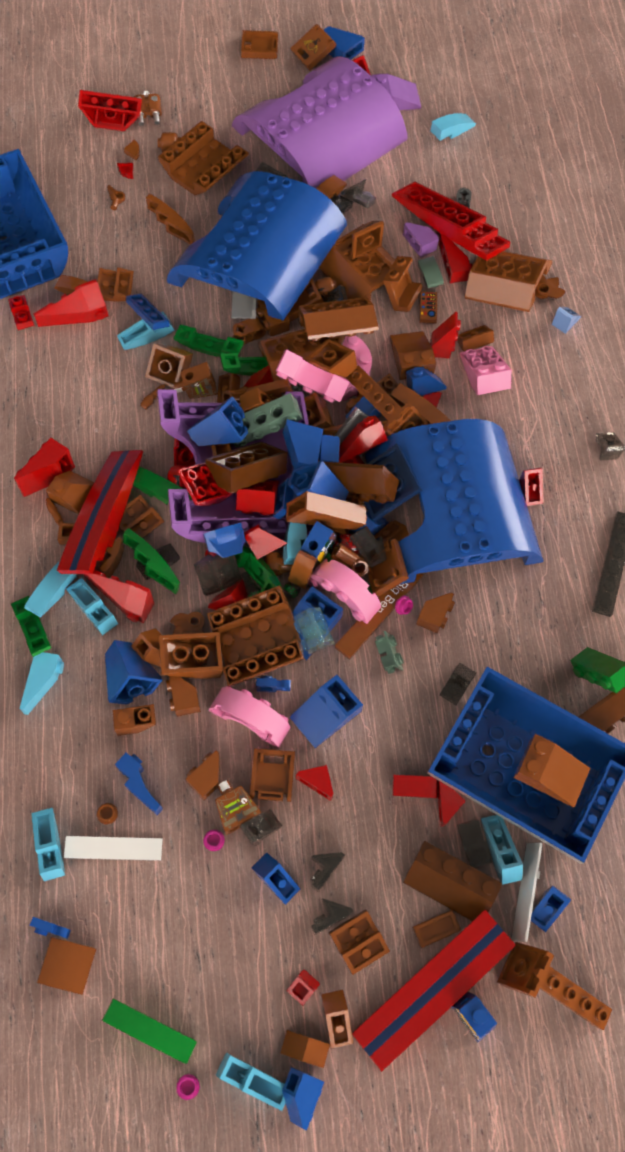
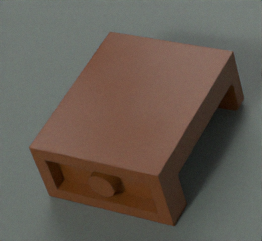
[383,256,422,312]

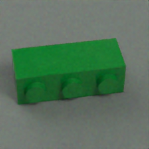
[570,647,625,693]

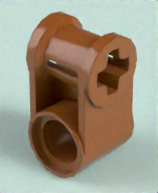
[232,316,266,345]

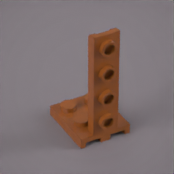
[346,365,428,435]
[497,941,612,1031]

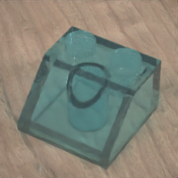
[294,607,335,654]

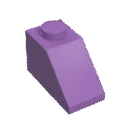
[403,222,439,258]

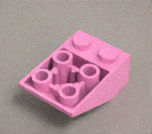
[460,346,511,395]

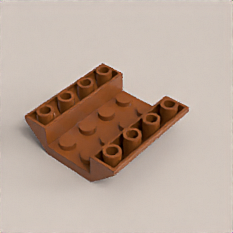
[158,121,249,195]
[319,228,395,301]
[465,251,553,312]
[298,297,379,341]
[258,329,337,386]
[207,585,304,687]

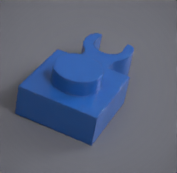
[256,676,291,692]
[29,917,71,939]

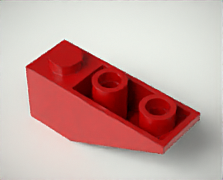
[430,312,461,358]

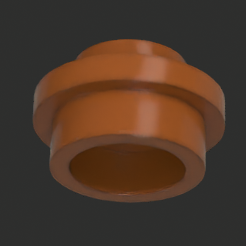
[96,803,118,825]

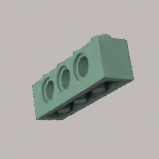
[232,393,303,448]

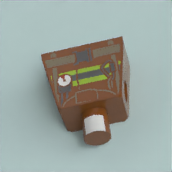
[173,362,218,399]
[215,780,262,836]

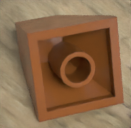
[351,221,384,260]
[304,339,357,378]
[145,343,193,389]
[46,471,94,515]

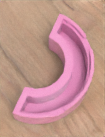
[334,335,372,401]
[276,350,349,403]
[308,559,381,624]
[209,686,290,749]

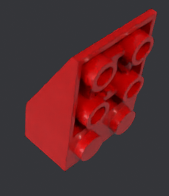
[14,438,75,497]
[177,463,233,506]

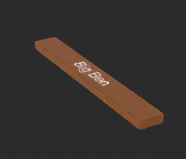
[335,572,427,660]

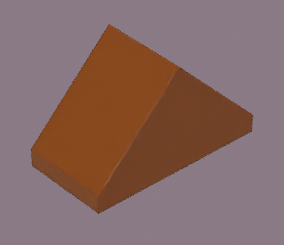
[280,1030,330,1068]

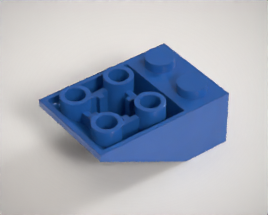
[292,587,343,661]
[290,675,363,748]

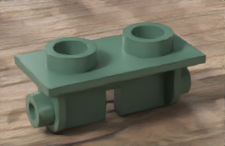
[375,631,404,674]

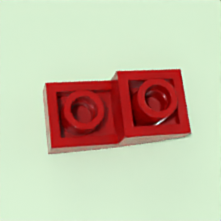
[8,294,35,330]
[393,775,438,798]

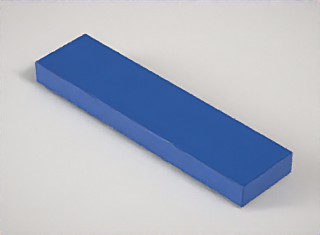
[126,293,169,330]

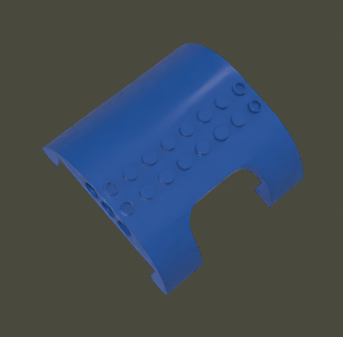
[167,171,347,321]
[365,419,544,584]

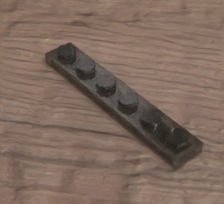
[592,511,625,617]

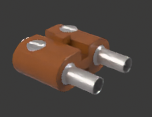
[134,91,162,126]

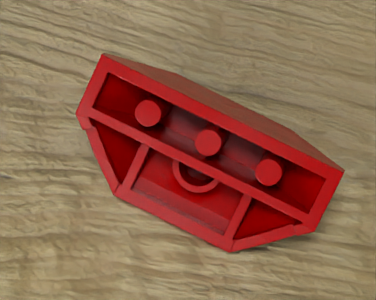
[78,90,142,132]

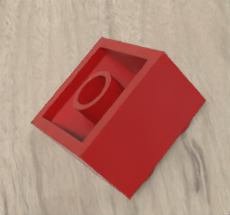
[236,480,280,515]

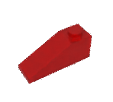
[438,233,473,283]
[339,415,388,463]

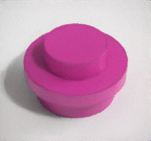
[395,595,413,615]
[203,830,225,852]
[176,1074,200,1100]

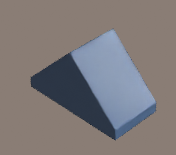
[552,307,581,334]

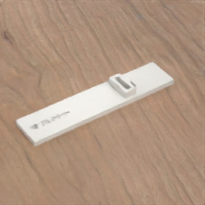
[64,836,163,861]
[511,843,542,942]

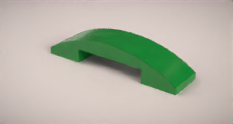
[174,324,244,357]
[220,353,268,376]
[230,545,282,593]
[11,596,52,657]

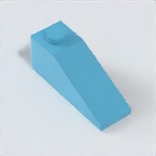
[19,652,64,715]
[481,815,523,885]

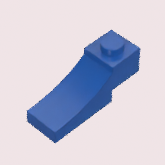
[115,752,163,815]

